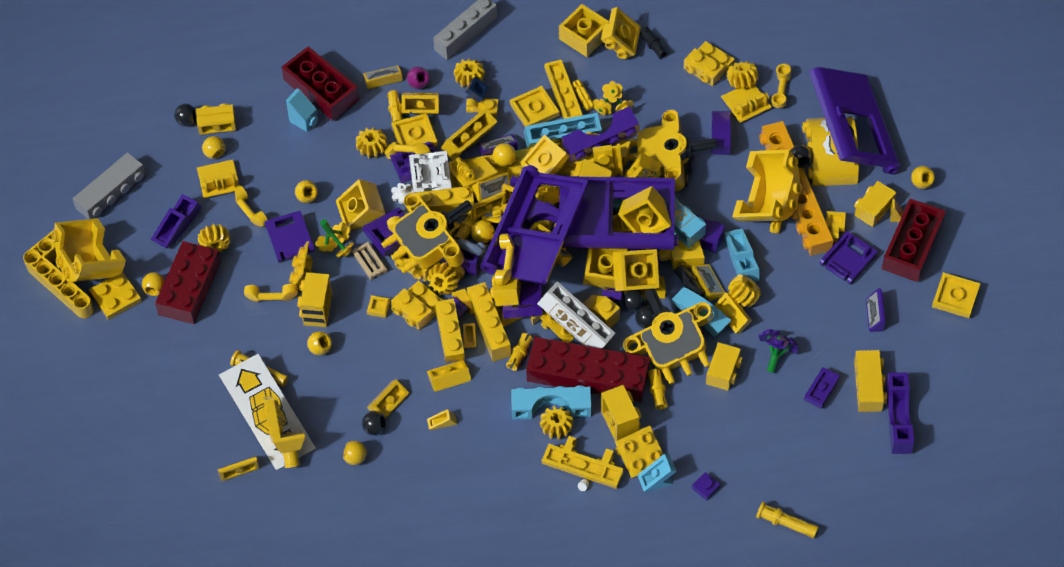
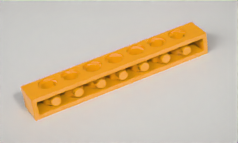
[759,121,833,256]

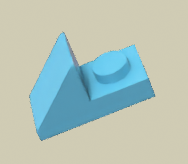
[638,454,676,492]

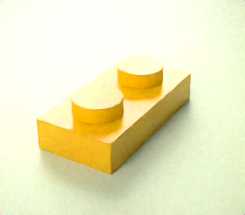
[714,292,752,334]

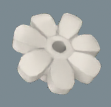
[391,183,413,204]

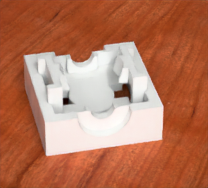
[409,151,451,193]

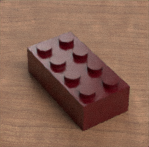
[281,46,359,121]
[882,198,946,282]
[155,241,221,324]

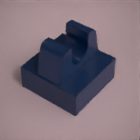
[465,77,489,103]

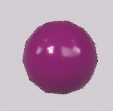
[407,66,430,89]

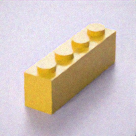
[467,282,511,362]

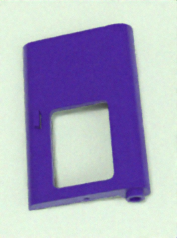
[809,67,901,175]
[559,176,678,250]

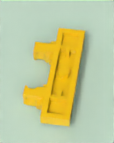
[542,436,624,489]

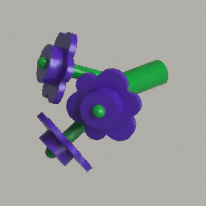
[758,329,799,373]

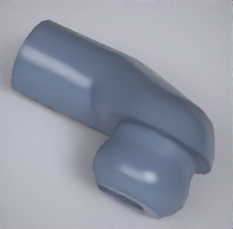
[457,238,486,256]

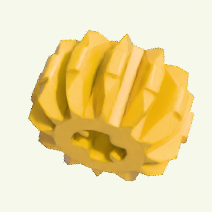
[454,58,485,87]
[727,61,758,89]
[356,127,387,158]
[198,223,231,252]
[427,262,461,296]
[728,274,761,307]
[540,405,573,440]

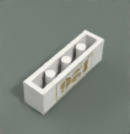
[537,281,615,349]

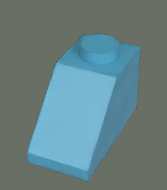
[286,88,318,132]

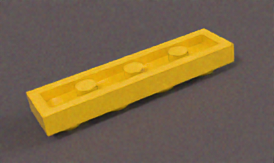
[544,59,583,119]

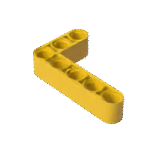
[23,231,93,319]

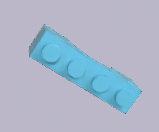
[511,386,591,420]

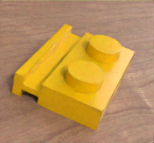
[593,143,623,177]

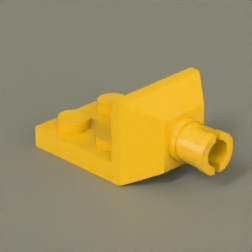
[263,396,305,468]

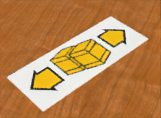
[219,354,316,470]

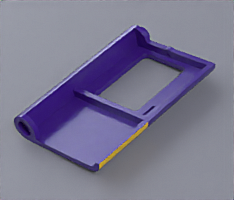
[480,165,589,284]

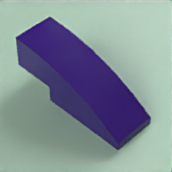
[711,111,731,155]
[150,194,202,249]

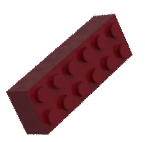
[526,337,650,403]

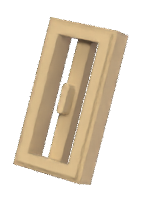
[352,242,387,281]

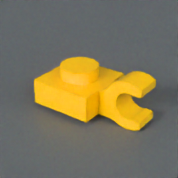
[466,98,498,118]
[826,211,846,245]

